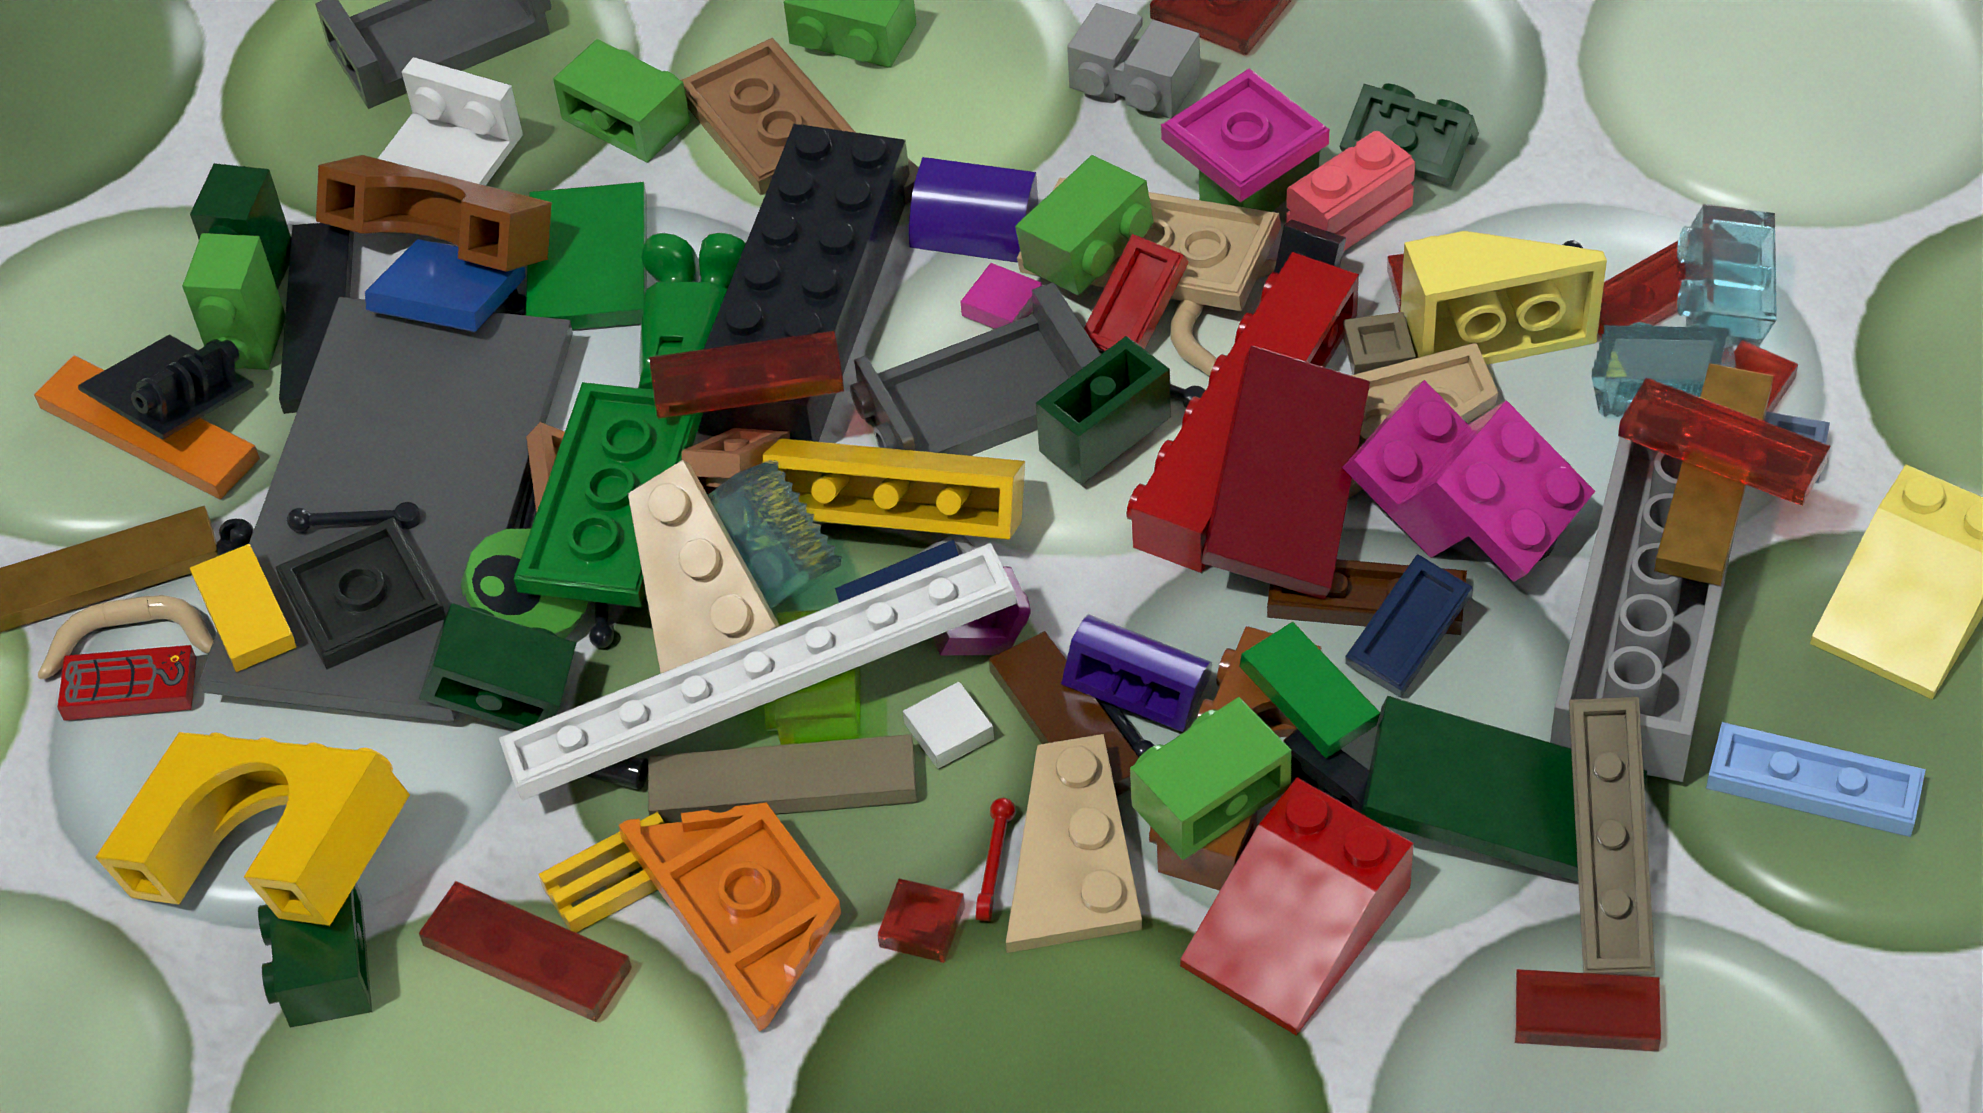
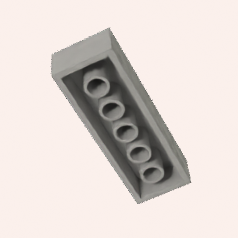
[1550,405,1738,782]

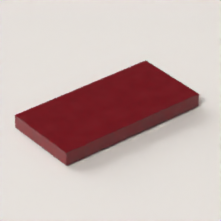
[1201,345,1370,600]

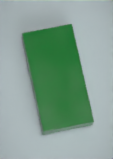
[1239,621,1380,758]

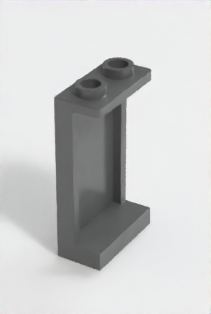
[315,0,551,109]
[850,282,1101,456]

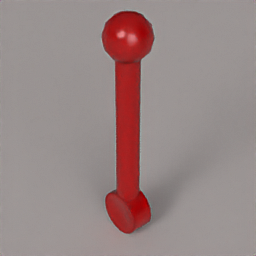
[976,798,1016,921]

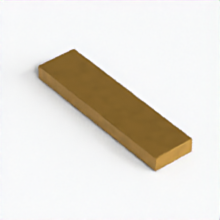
[1654,363,1773,586]
[0,505,217,632]

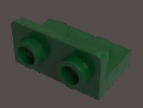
[1339,83,1479,187]

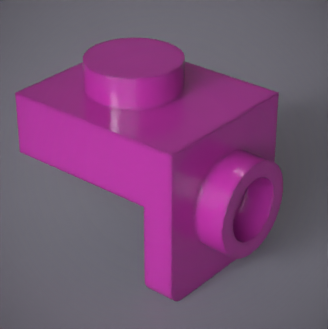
[932,566,1031,656]

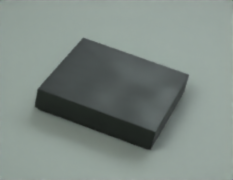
[275,517,446,670]

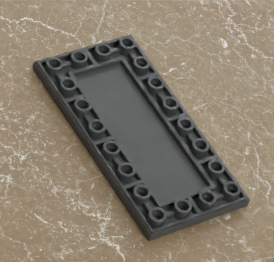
[199,297,573,722]

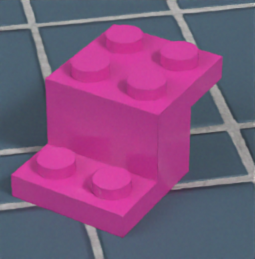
[1342,380,1595,582]

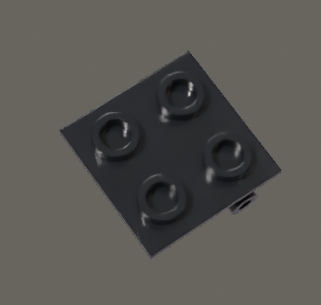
[78,334,254,440]

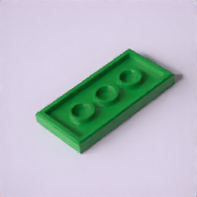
[514,382,704,607]

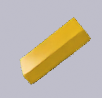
[190,544,297,672]

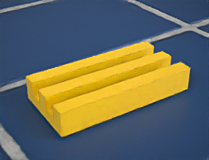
[538,812,664,935]

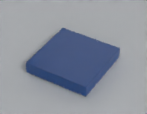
[365,239,526,332]

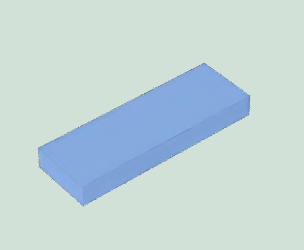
[1706,722,1926,837]

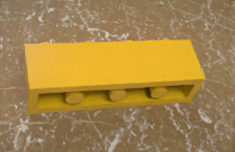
[760,438,1025,540]

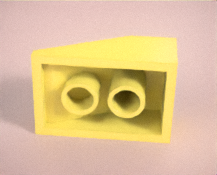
[1401,231,1607,365]
[1810,464,1983,700]

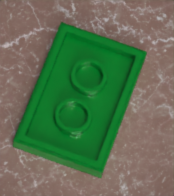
[526,182,647,330]

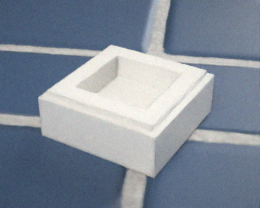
[903,682,994,769]

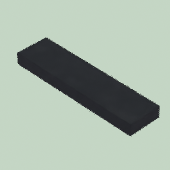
[279,223,354,414]

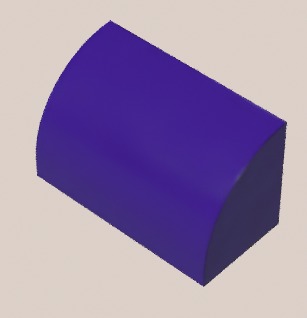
[909,157,1038,263]
[1061,614,1212,732]

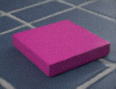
[1161,68,1330,202]

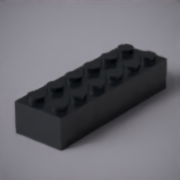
[689,124,910,442]

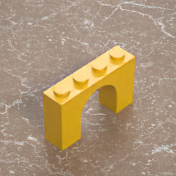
[95,732,410,926]

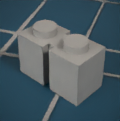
[1067,3,1200,118]

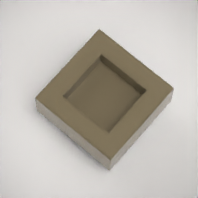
[1343,312,1416,375]

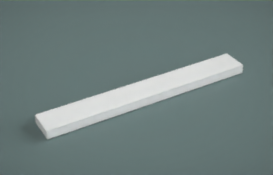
[499,543,1017,801]

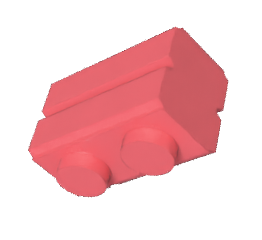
[1286,131,1415,252]

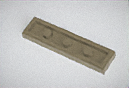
[1569,697,1655,977]
[648,734,917,823]

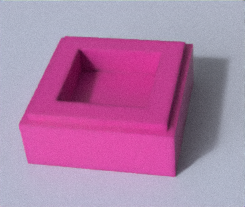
[960,263,1042,329]

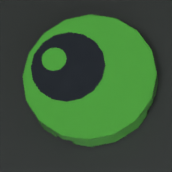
[461,529,588,639]

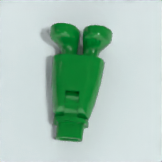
[638,233,746,394]

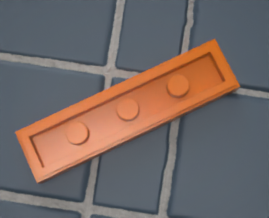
[34,355,260,500]

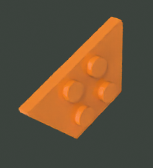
[618,802,841,1032]

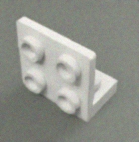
[378,57,523,186]

